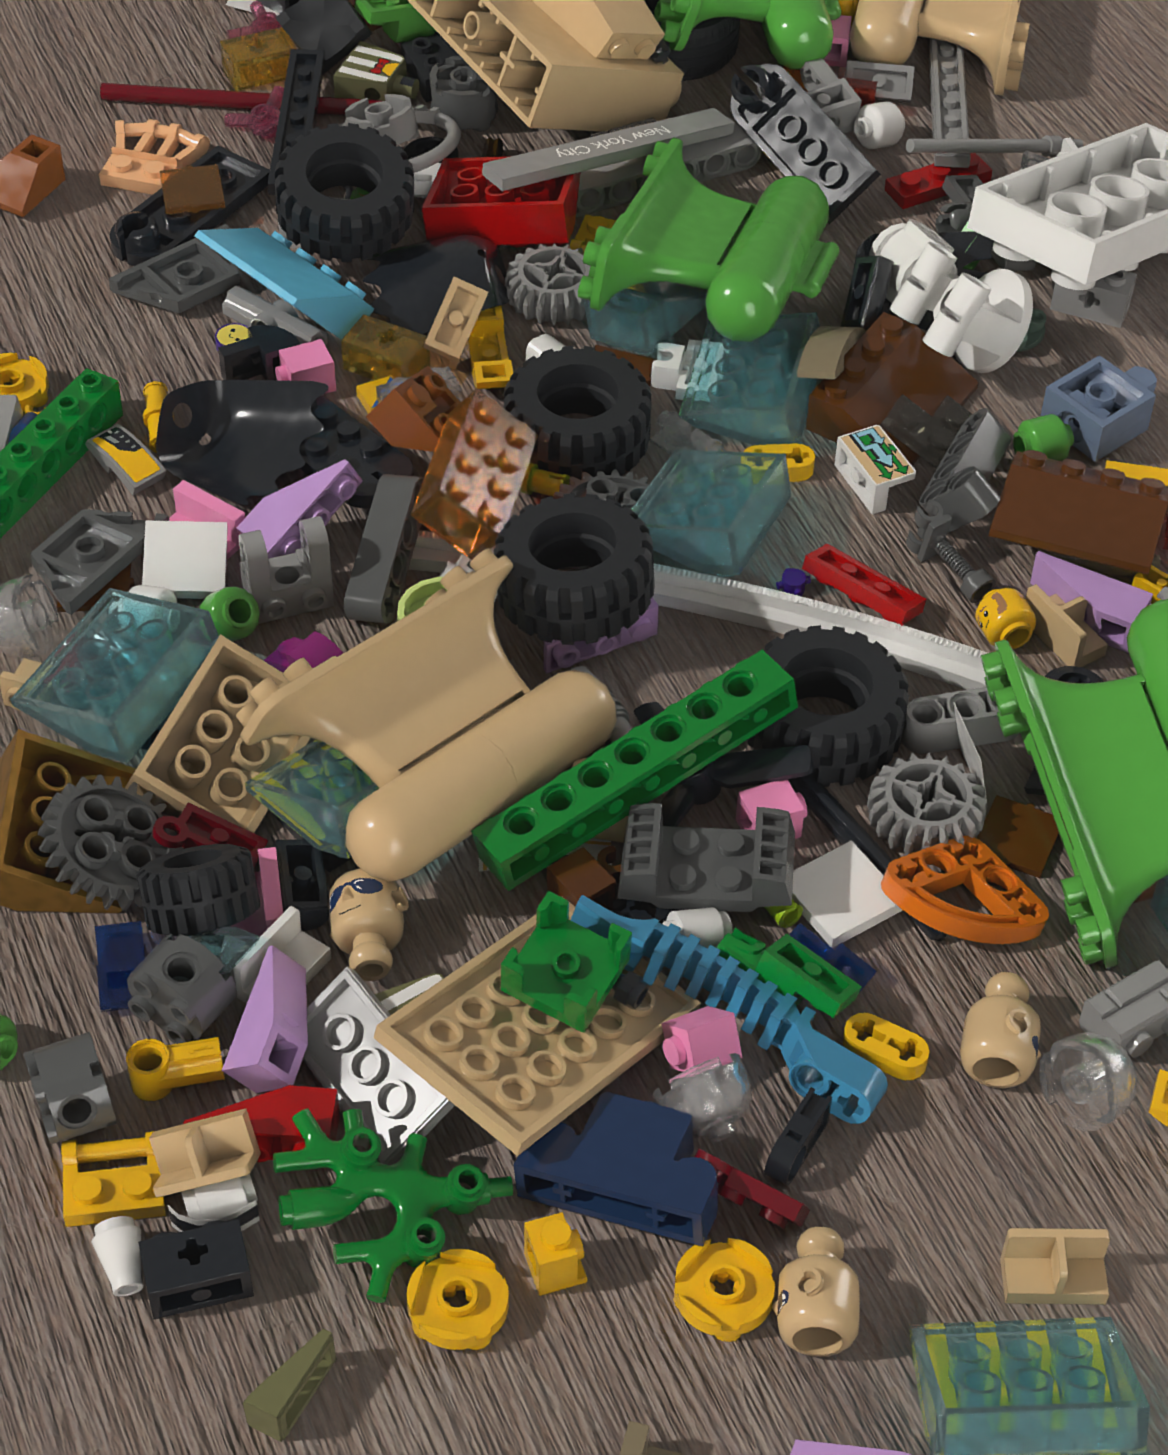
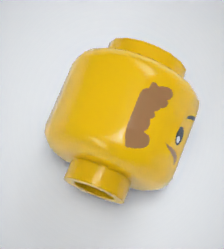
[975,588,1037,649]

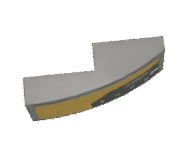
[85,424,167,496]

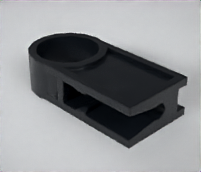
[764,1087,832,1185]

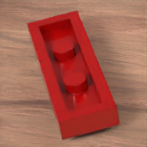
[884,153,993,209]
[802,544,927,626]

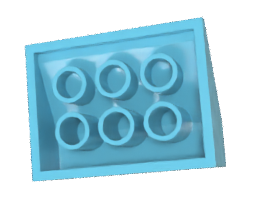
[195,228,374,345]

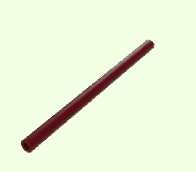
[100,83,382,116]

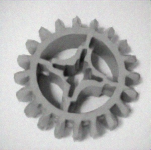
[505,242,593,325]
[867,752,987,855]

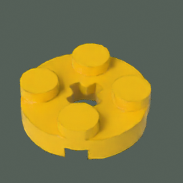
[0,353,49,412]
[673,1238,775,1342]
[407,1249,509,1350]

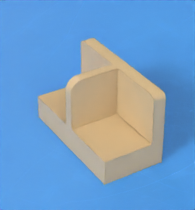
[423,277,488,370]
[1026,584,1108,667]
[149,1108,261,1197]
[1000,1228,1110,1305]

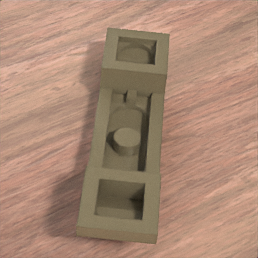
[797,326,866,379]

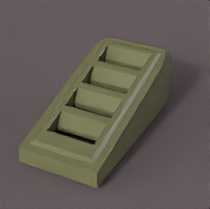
[243,1328,336,1442]

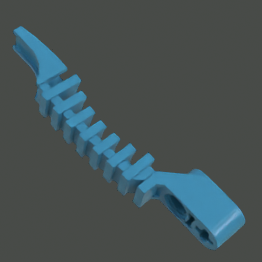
[571,895,888,1124]

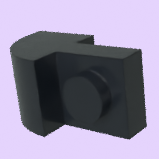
[218,325,300,380]

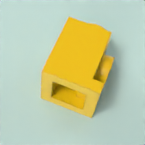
[524,1212,587,1296]

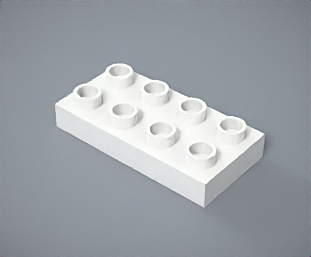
[967,123,1168,290]

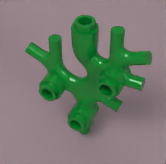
[273,1108,513,1303]

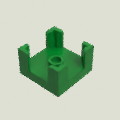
[501,891,632,1033]

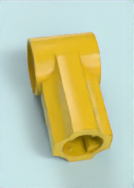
[126,1037,225,1101]

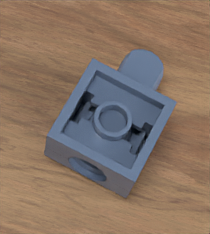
[1041,355,1157,462]

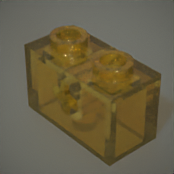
[220,27,297,91]
[341,314,431,386]

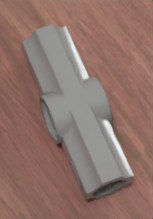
[222,286,328,346]

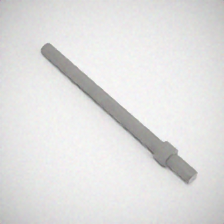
[906,135,1083,156]

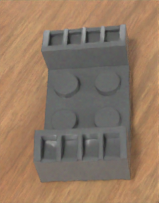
[618,803,795,912]

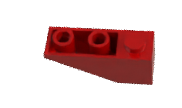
[183,1085,340,1162]

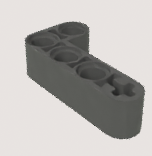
[919,408,1012,532]
[344,474,442,624]

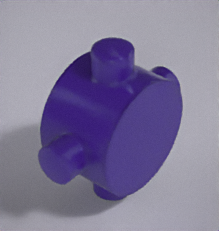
[776,568,811,596]

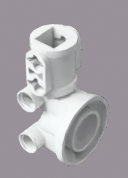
[869,219,1033,373]

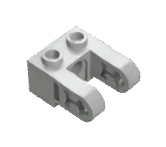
[757,58,862,134]
[238,516,334,624]

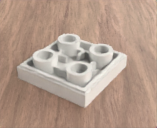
[142,520,228,599]
[792,840,903,948]

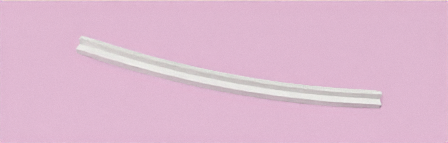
[408,530,987,690]

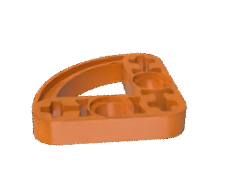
[881,836,1049,944]

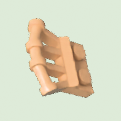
[99,119,210,195]

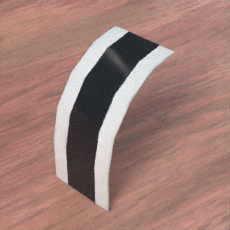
[168,1200,260,1232]

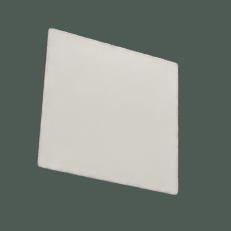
[953,702,988,807]

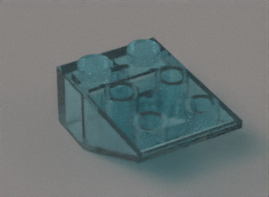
[584,282,707,356]

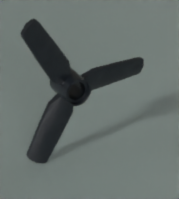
[634,702,813,827]

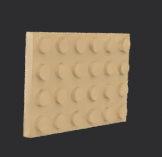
[373,897,701,1156]

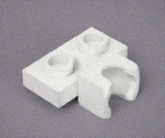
[651,339,726,405]

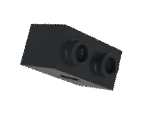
[138,1219,254,1320]

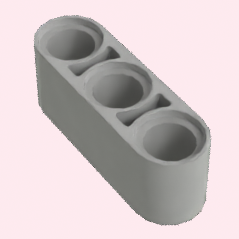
[902,687,1019,754]

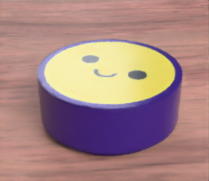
[215,323,248,351]

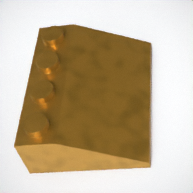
[0,729,137,913]

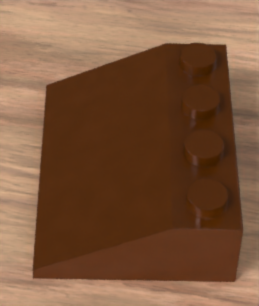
[806,312,979,466]
[989,450,1168,575]

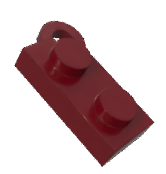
[152,802,269,869]
[695,1149,810,1229]

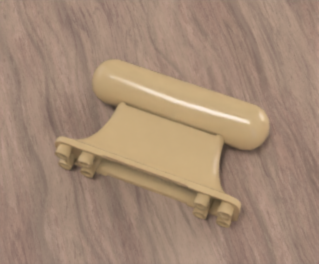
[849,0,1030,96]
[236,548,617,882]

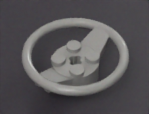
[338,94,461,173]

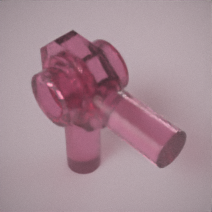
[227,1,286,46]
[224,86,284,138]

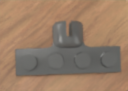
[936,175,1037,272]

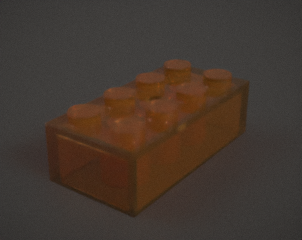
[411,388,538,560]

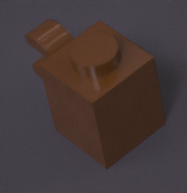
[547,846,621,911]

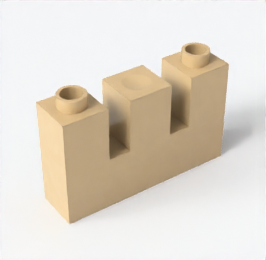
[407,0,684,132]

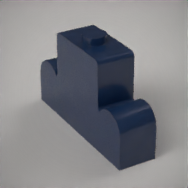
[513,1092,718,1247]

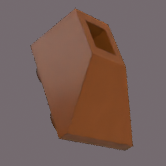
[0,134,66,217]
[366,366,479,453]

